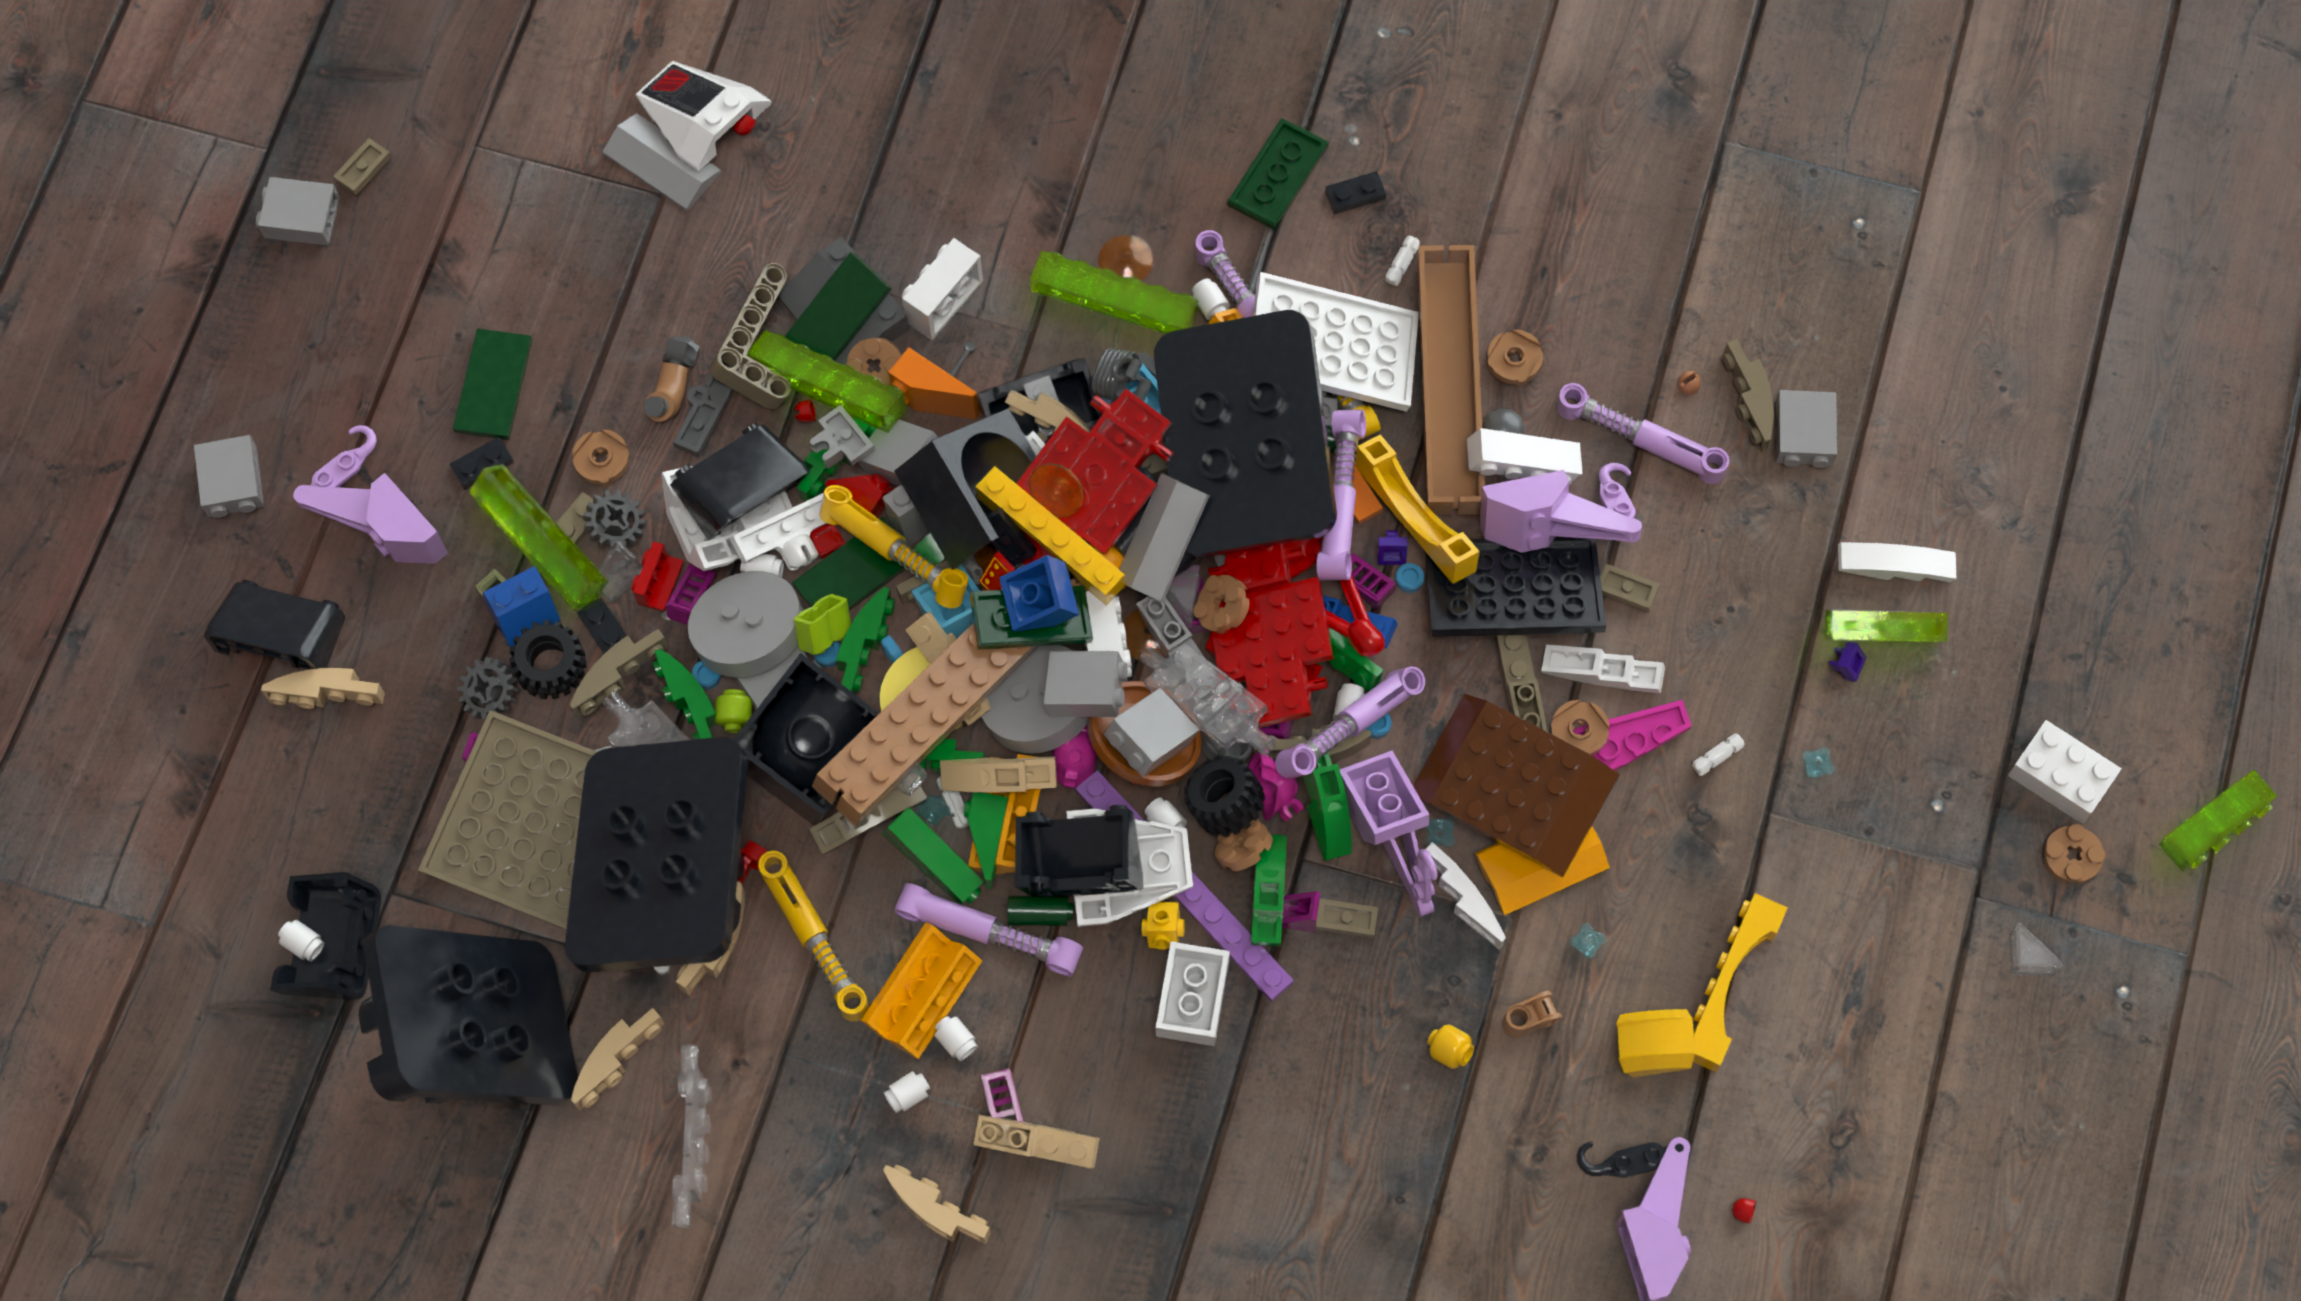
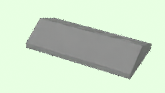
[602,113,721,211]
[1119,473,1210,602]

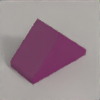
[1282,891,1320,933]

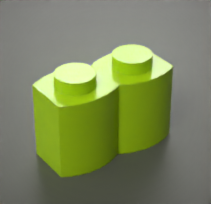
[794,594,851,655]

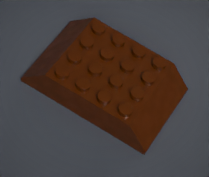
[1413,693,1620,878]

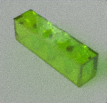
[1825,610,1948,642]
[2159,769,2278,872]

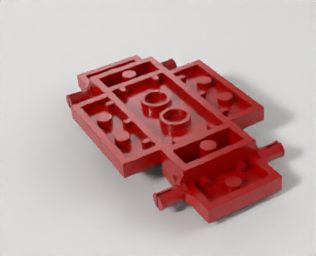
[1016,388,1174,565]
[1208,544,1334,729]

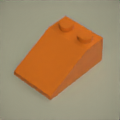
[888,347,979,419]

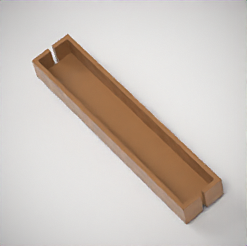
[1417,245,1485,515]
[812,623,1039,826]

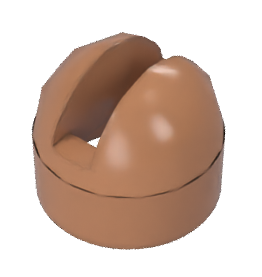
[1678,370,1701,395]

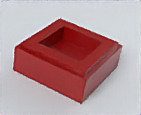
[810,523,845,560]

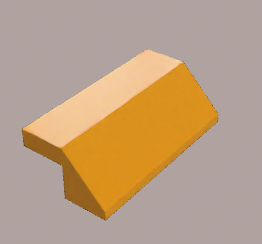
[968,754,1041,874]
[1475,826,1610,915]
[861,922,983,1059]

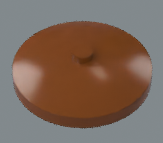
[1088,681,1201,787]

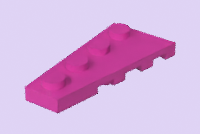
[1573,700,1692,771]

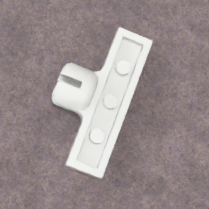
[729,493,827,571]

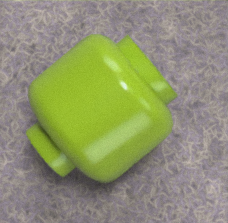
[715,689,753,733]

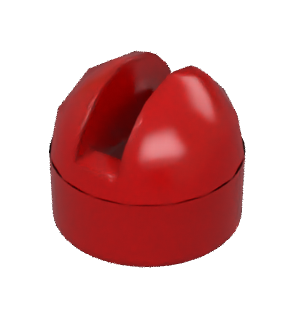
[733,114,756,135]
[794,399,816,423]
[1733,1198,1757,1224]

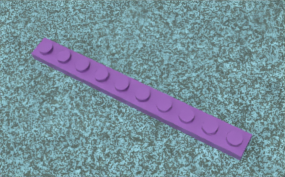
[1075,770,1294,1002]

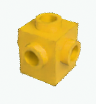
[1142,902,1185,950]

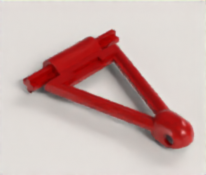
[1283,536,1385,657]

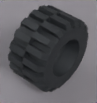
[509,620,587,700]
[1184,756,1265,837]

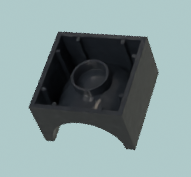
[894,408,1036,570]
[734,653,879,826]

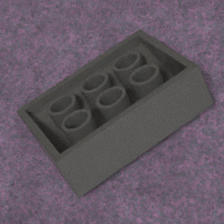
[777,237,909,376]

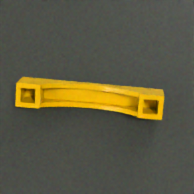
[1355,434,1480,584]
[975,466,1126,606]
[1693,893,1788,1073]

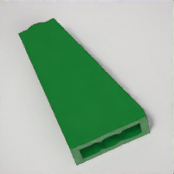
[881,807,984,904]

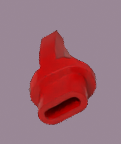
[737,840,768,884]

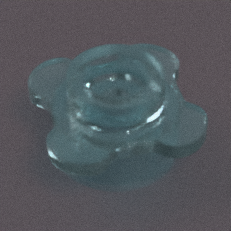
[1802,747,1835,778]
[916,795,951,825]
[1425,819,1455,847]
[1571,923,1606,958]

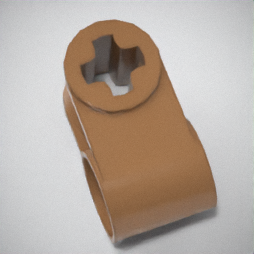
[1502,990,1563,1038]

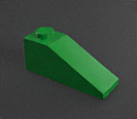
[964,792,1008,889]

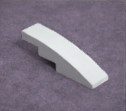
[1838,542,1956,582]
[1541,645,1665,694]
[1426,842,1506,950]

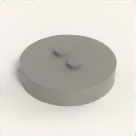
[688,571,804,677]
[982,645,1089,754]

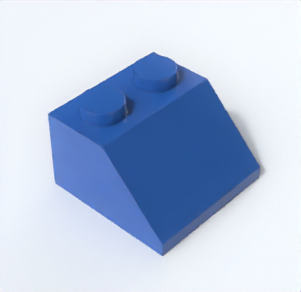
[999,555,1079,632]
[482,566,561,648]

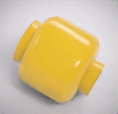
[1427,1024,1474,1069]

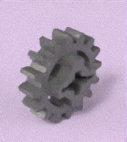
[583,490,646,551]
[457,657,520,720]

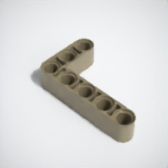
[710,263,791,410]

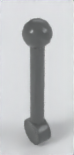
[950,342,975,377]

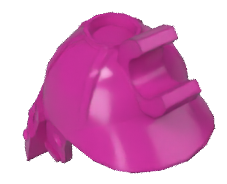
[1052,723,1097,789]
[1248,752,1304,822]

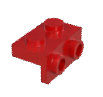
[631,541,684,612]

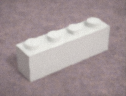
[1467,428,1582,485]

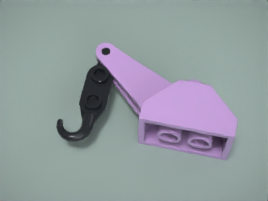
[1577,1137,1691,1301]

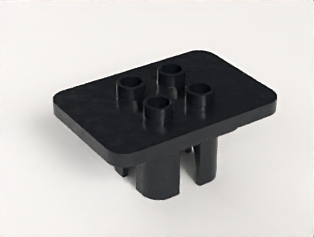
[1154,310,1337,557]
[565,737,748,972]
[358,925,578,1105]

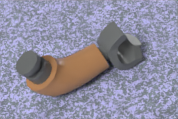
[644,336,700,422]

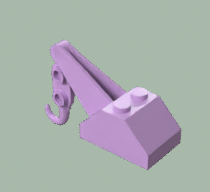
[293,425,448,564]
[1479,463,1642,553]
[1340,751,1437,917]

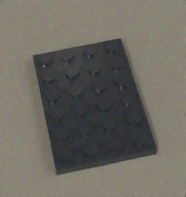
[1424,537,1606,637]

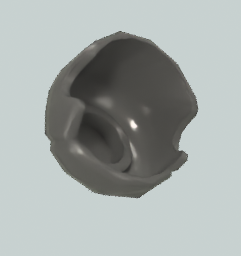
[1482,408,1524,435]

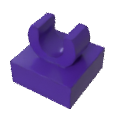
[1377,530,1407,565]
[1829,641,1867,682]

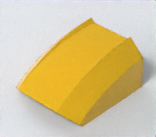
[1616,1009,1695,1078]

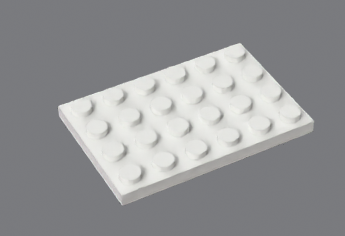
[1253,272,1419,412]

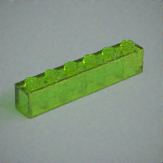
[1030,250,1198,334]
[747,330,907,433]
[469,464,608,610]

